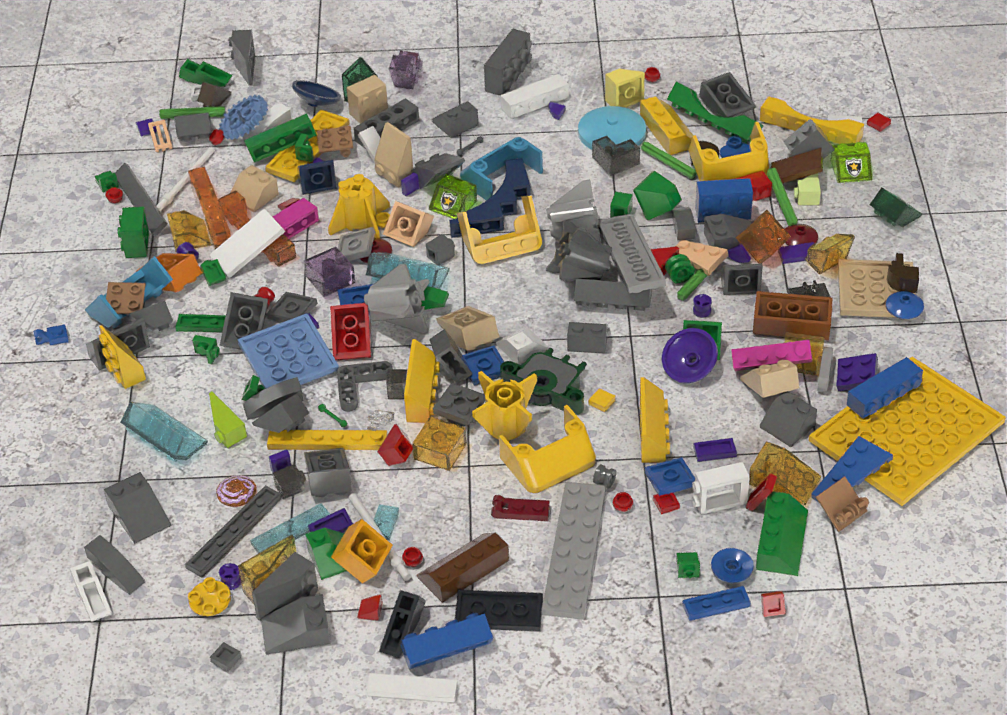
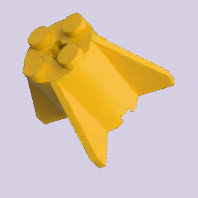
[328,174,390,238]
[472,371,537,442]

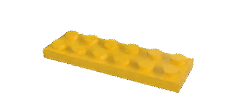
[265,110,350,182]

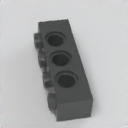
[354,98,419,149]

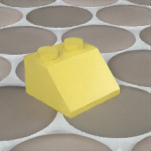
[605,69,645,108]

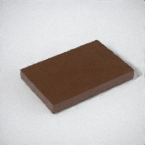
[771,148,823,184]

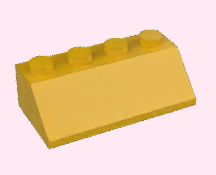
[640,96,694,155]
[404,339,440,423]
[640,377,670,463]

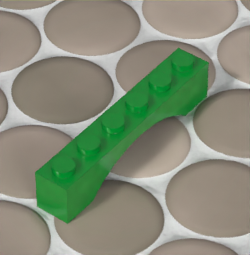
[667,81,764,144]

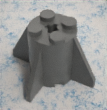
[546,220,612,281]

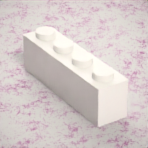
[501,74,569,119]

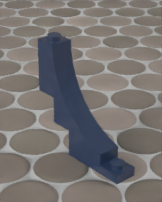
[449,158,531,238]

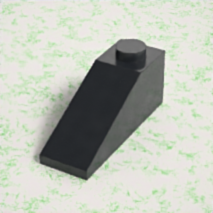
[379,590,426,659]

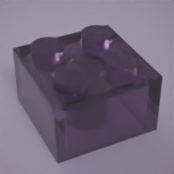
[304,246,356,297]

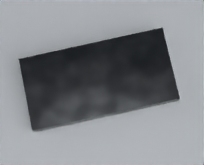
[454,590,543,632]

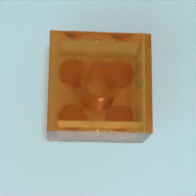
[735,210,791,264]

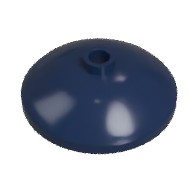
[292,80,341,107]

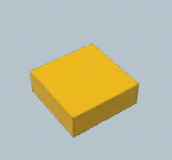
[588,388,616,412]

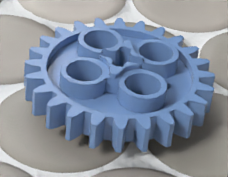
[219,94,268,140]

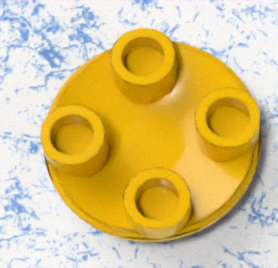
[188,577,231,616]

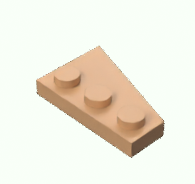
[676,240,728,276]

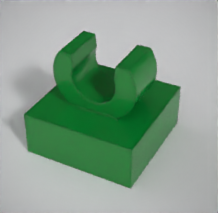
[241,375,264,401]

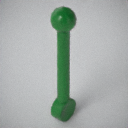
[318,404,348,427]

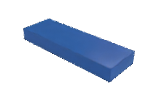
[682,586,751,621]

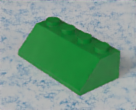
[756,491,808,576]

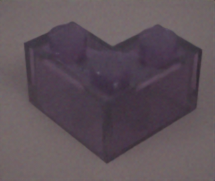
[389,50,423,90]

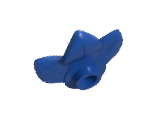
[720,136,751,158]

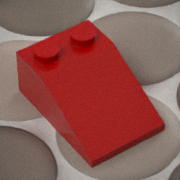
[330,303,371,361]

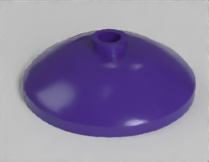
[662,328,718,383]

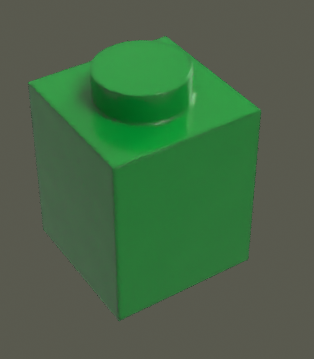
[610,191,633,218]

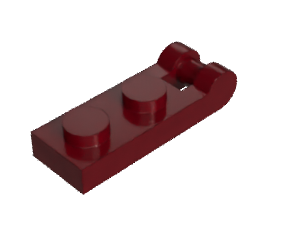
[491,495,550,521]

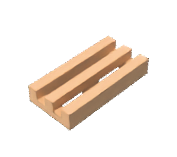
[148,120,172,152]

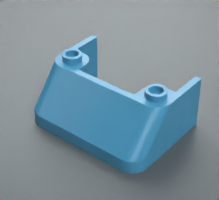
[460,137,543,201]
[85,256,173,329]

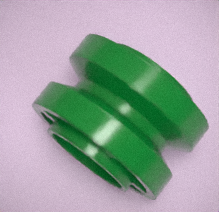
[665,254,695,283]

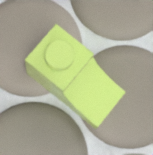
[794,173,821,205]

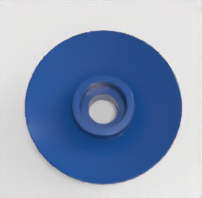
[886,292,924,319]
[711,548,754,583]

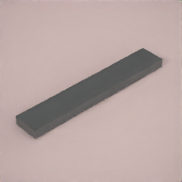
[115,163,168,236]
[185,485,282,578]

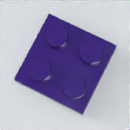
[836,353,878,392]

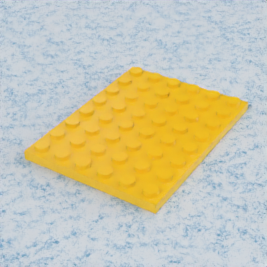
[808,356,1006,506]

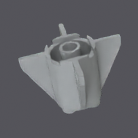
[546,179,601,243]
[364,264,430,333]

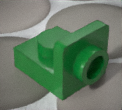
[295,133,314,162]
[94,170,119,193]
[200,259,226,286]
[192,335,220,364]
[676,552,700,578]

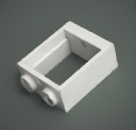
[692,462,750,515]

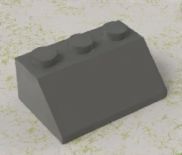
[86,318,150,370]

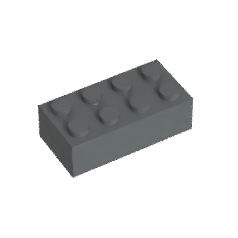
[484,28,532,96]

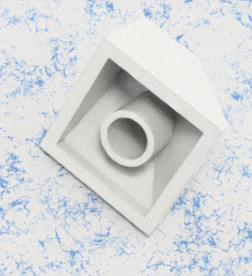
[496,327,549,365]

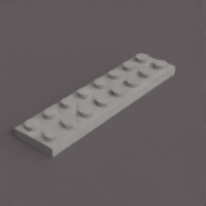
[598,214,666,293]
[542,482,606,620]

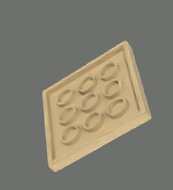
[838,259,916,318]

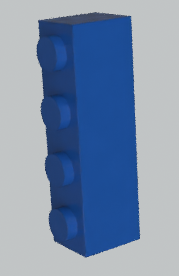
[847,357,923,418]
[400,613,493,670]

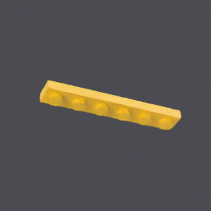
[267,430,388,450]

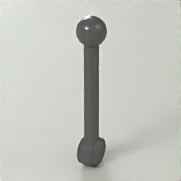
[456,136,483,156]

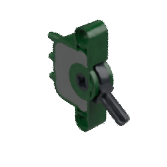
[500,348,587,415]

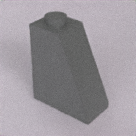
[429,329,473,385]

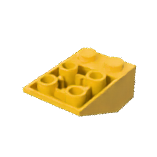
[98,325,146,389]

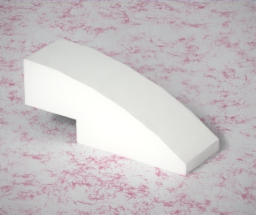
[242,102,292,142]
[70,561,112,622]

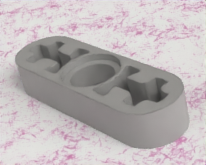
[817,347,833,392]

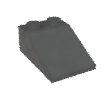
[229,29,256,86]
[699,72,756,118]
[411,153,465,189]
[704,214,766,251]
[220,292,268,350]
[304,448,352,497]
[104,472,171,544]
[252,552,318,621]
[261,594,330,655]

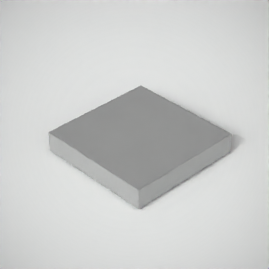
[335,227,375,264]

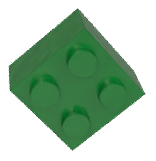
[117,207,150,258]

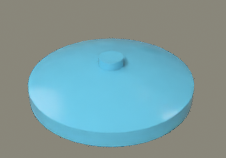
[578,106,646,154]

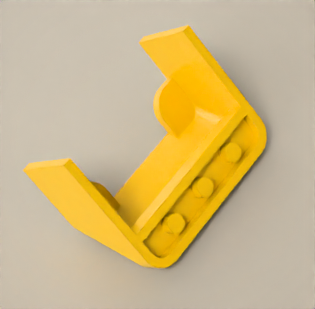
[688,122,769,181]
[457,195,542,264]
[499,405,596,493]

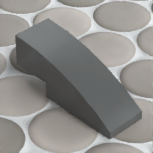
[671,207,696,240]
[243,377,303,420]
[84,535,145,595]

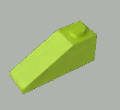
[209,391,247,448]

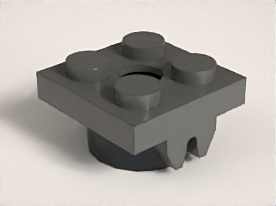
[433,383,485,426]

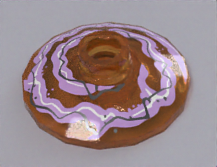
[216,475,256,507]

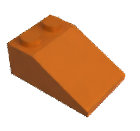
[136,253,202,293]

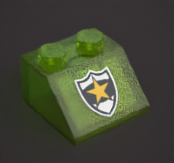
[830,142,872,183]
[429,174,477,219]

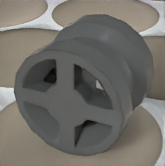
[593,464,617,488]

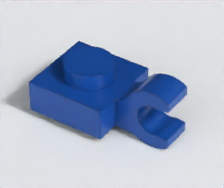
[33,324,69,345]

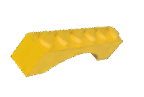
[760,96,864,149]

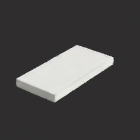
[209,209,285,278]

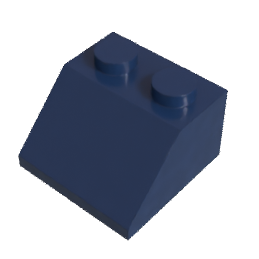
[297,160,337,195]

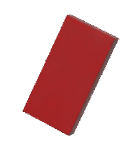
[746,473,777,512]

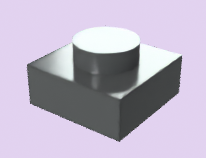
[210,642,242,671]

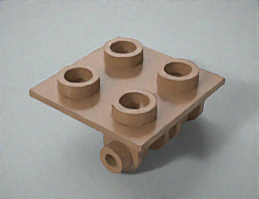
[317,126,353,157]
[106,282,146,315]
[816,476,869,532]

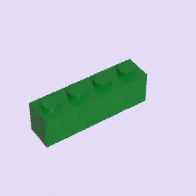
[244,113,317,163]

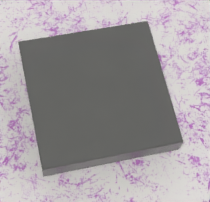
[266,291,318,322]

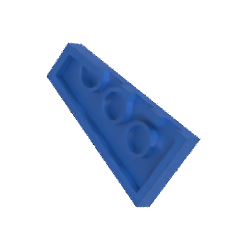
[811,436,893,501]

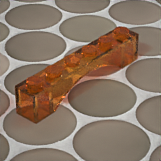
[188,167,231,250]
[218,190,296,267]

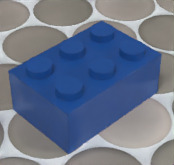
[695,178,753,223]

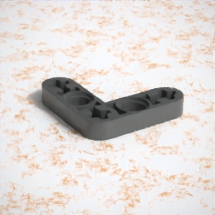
[337,361,393,412]

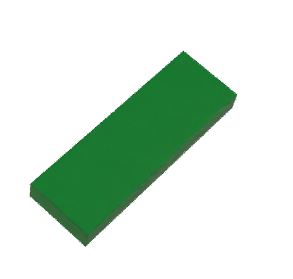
[175,314,226,333]

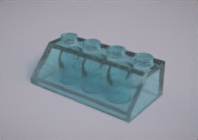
[366,252,450,289]
[120,402,208,462]

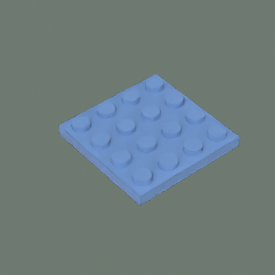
[238,313,339,389]

